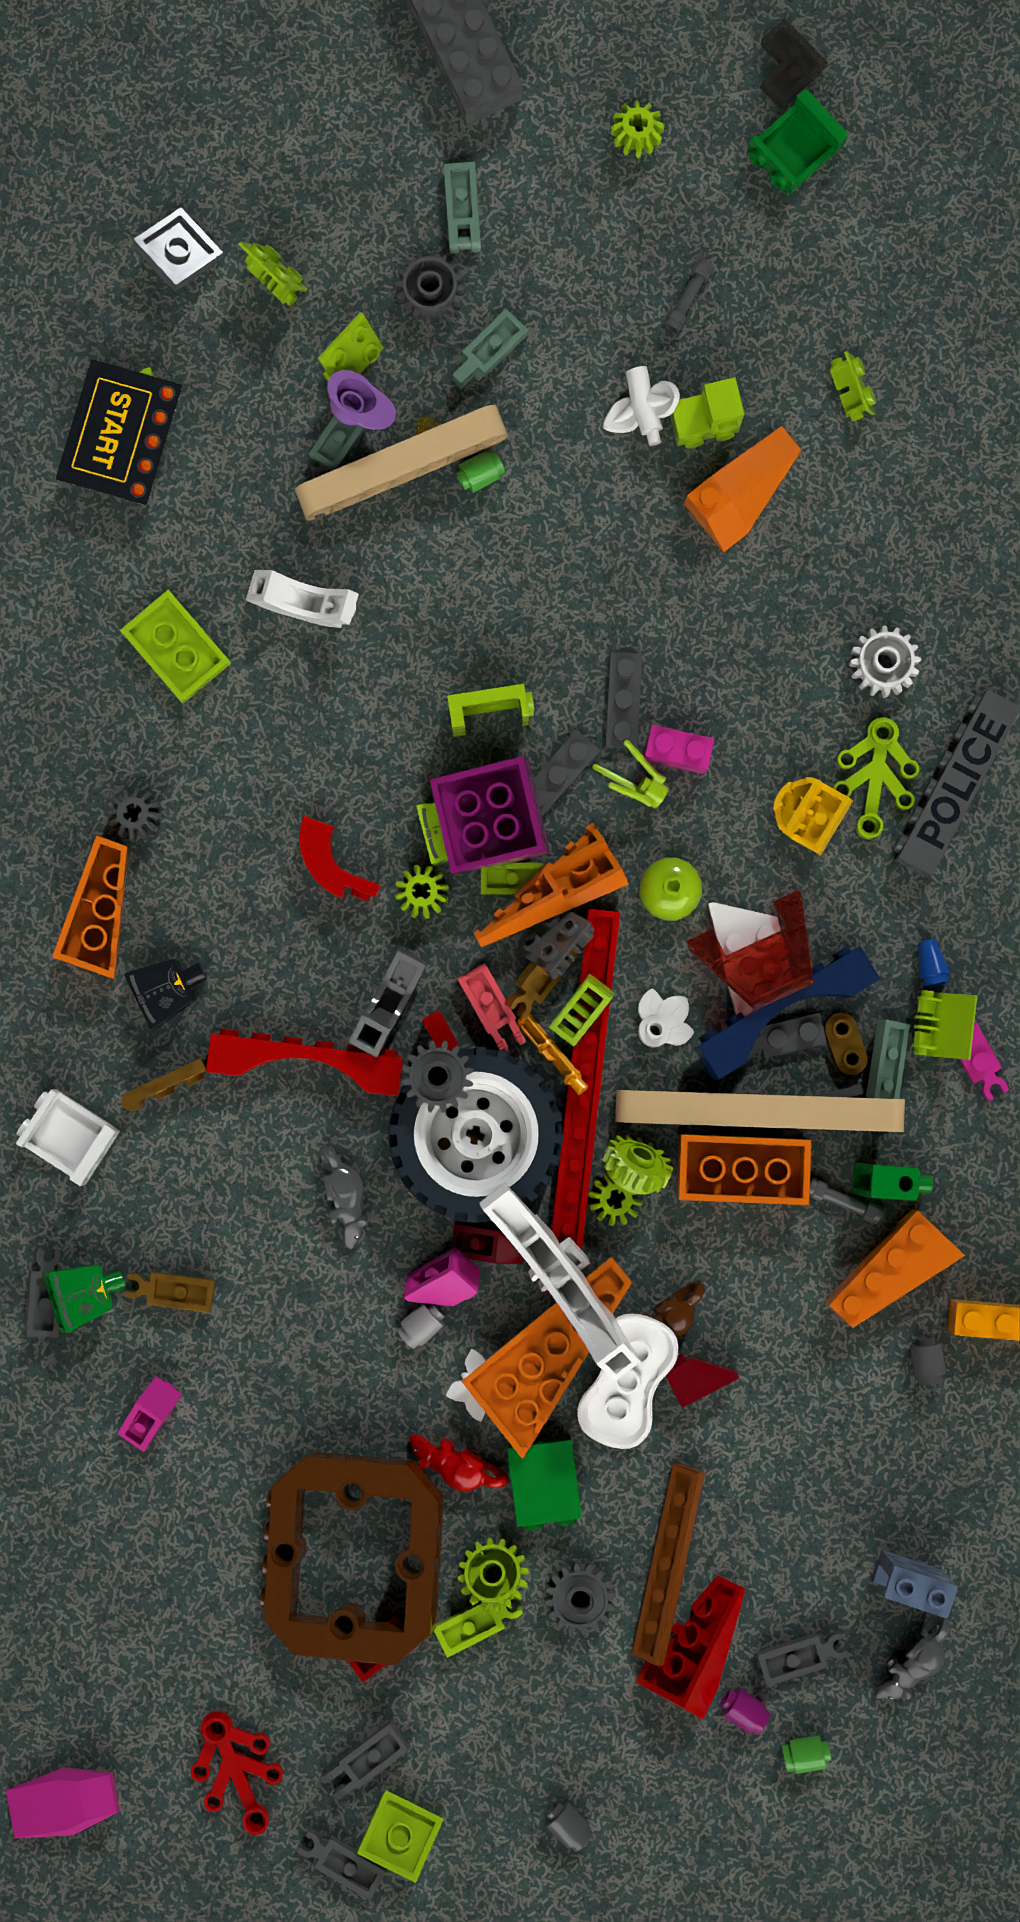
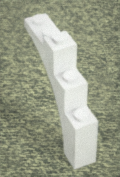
[479,1183,640,1382]

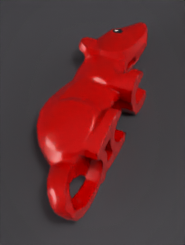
[409,1434,509,1492]

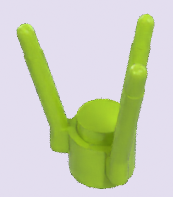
[592,740,669,809]

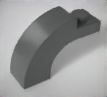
[348,948,428,1057]

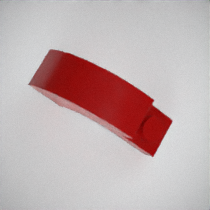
[299,816,382,902]

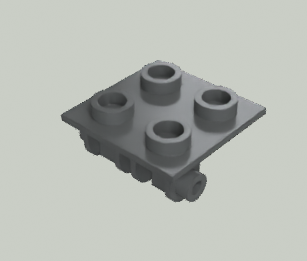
[515,910,595,980]

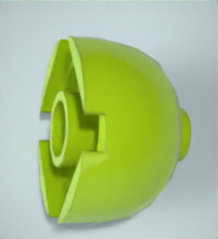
[639,858,702,921]

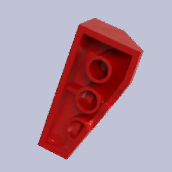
[635,1576,746,1720]

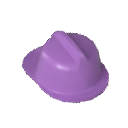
[327,370,396,430]

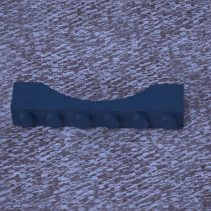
[693,946,880,1081]

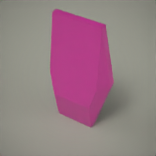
[6,1767,120,1838]

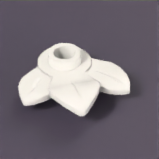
[638,989,694,1047]

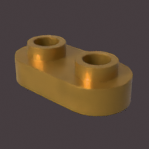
[824,1013,868,1075]

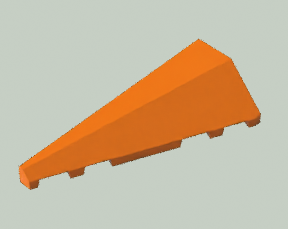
[474,823,629,948]

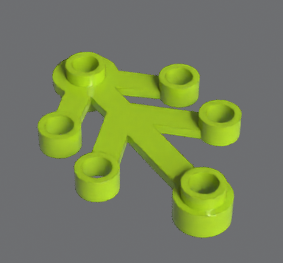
[833,717,920,840]

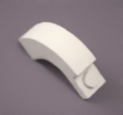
[246,570,359,628]

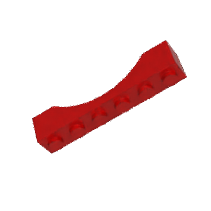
[206,1028,404,1096]

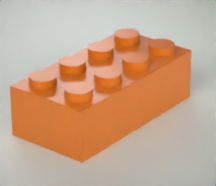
[676,1134,811,1205]

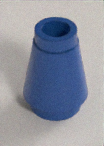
[918,939,951,988]

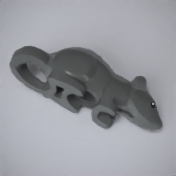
[320,1145,368,1249]
[875,1615,950,1700]

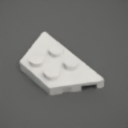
[708,902,793,1016]

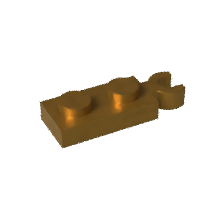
[505,950,578,1019]
[125,1271,216,1313]

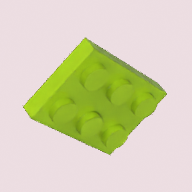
[120,590,231,704]

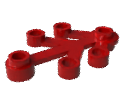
[190,1711,283,1835]

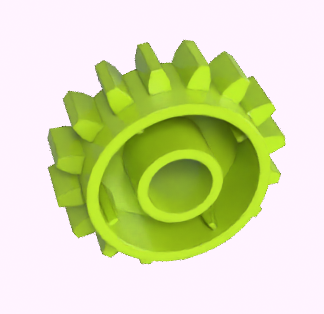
[602,1135,673,1195]
[458,1538,530,1613]

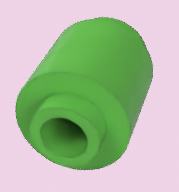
[456,450,505,493]
[782,1735,832,1774]

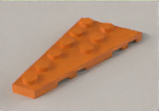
[461,1257,633,1459]

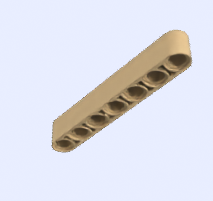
[295,405,508,521]

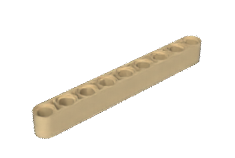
[615,1090,905,1132]

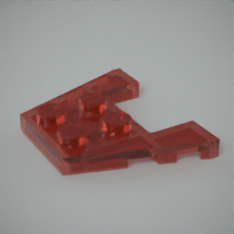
[686,890,814,1010]

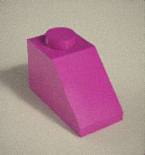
[404,1247,480,1306]
[117,1376,183,1452]

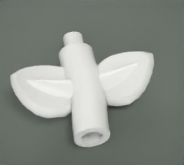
[603,366,680,446]

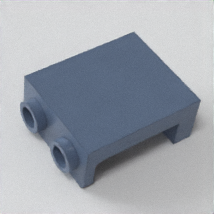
[872,1549,958,1618]

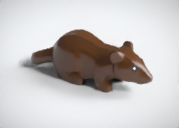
[641,1280,705,1338]

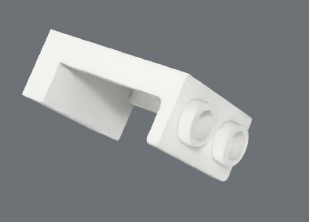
[16,1089,120,1186]

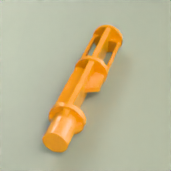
[517,1013,588,1095]

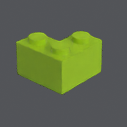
[670,377,744,449]

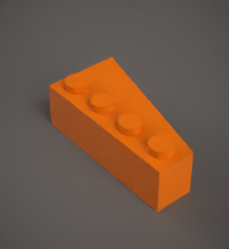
[52,835,129,979]
[824,1209,965,1328]

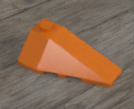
[684,426,801,553]

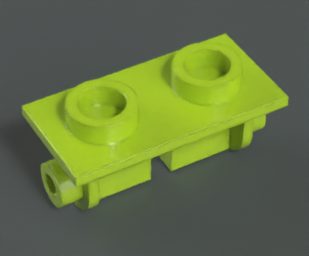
[829,351,876,421]

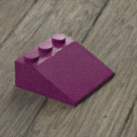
[430,756,550,874]

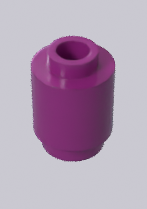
[720,1687,770,1735]

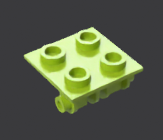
[238,242,308,306]
[317,312,384,381]
[911,990,977,1060]

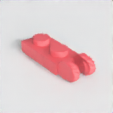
[457,963,526,1053]

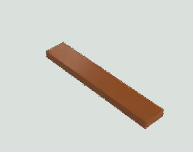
[632,1463,705,1666]

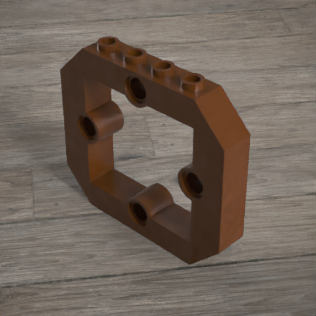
[260,1451,444,1666]

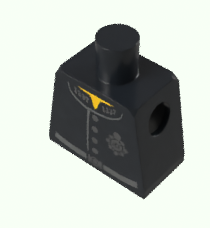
[124,959,207,1030]

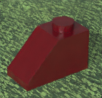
[452,1224,524,1264]
[666,1353,740,1408]

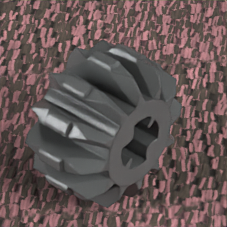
[107,787,163,842]

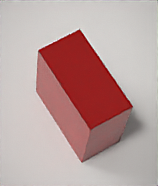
[422,1010,460,1051]

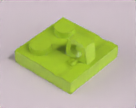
[356,1790,444,1883]

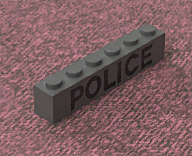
[893,689,1020,878]

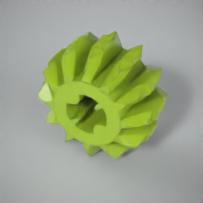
[611,100,664,158]
[395,865,449,919]
[588,1172,643,1226]

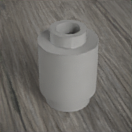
[397,1303,445,1349]

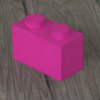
[644,725,715,774]

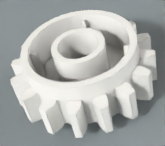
[849,626,921,698]

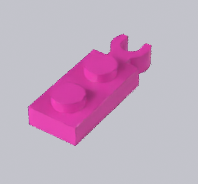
[959,1020,1008,1101]

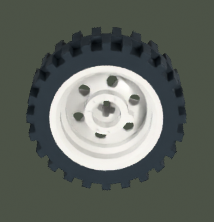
[388,1047,564,1222]

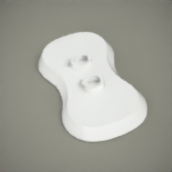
[577,1314,678,1449]

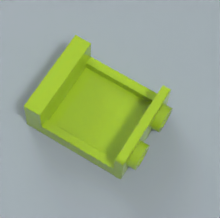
[447,684,534,737]

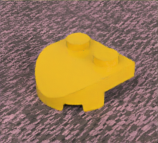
[773,777,853,856]

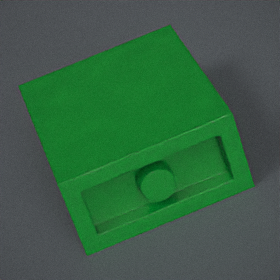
[747,89,849,195]
[507,1435,582,1530]

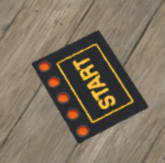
[56,360,182,505]

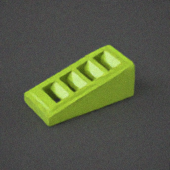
[549,974,615,1047]

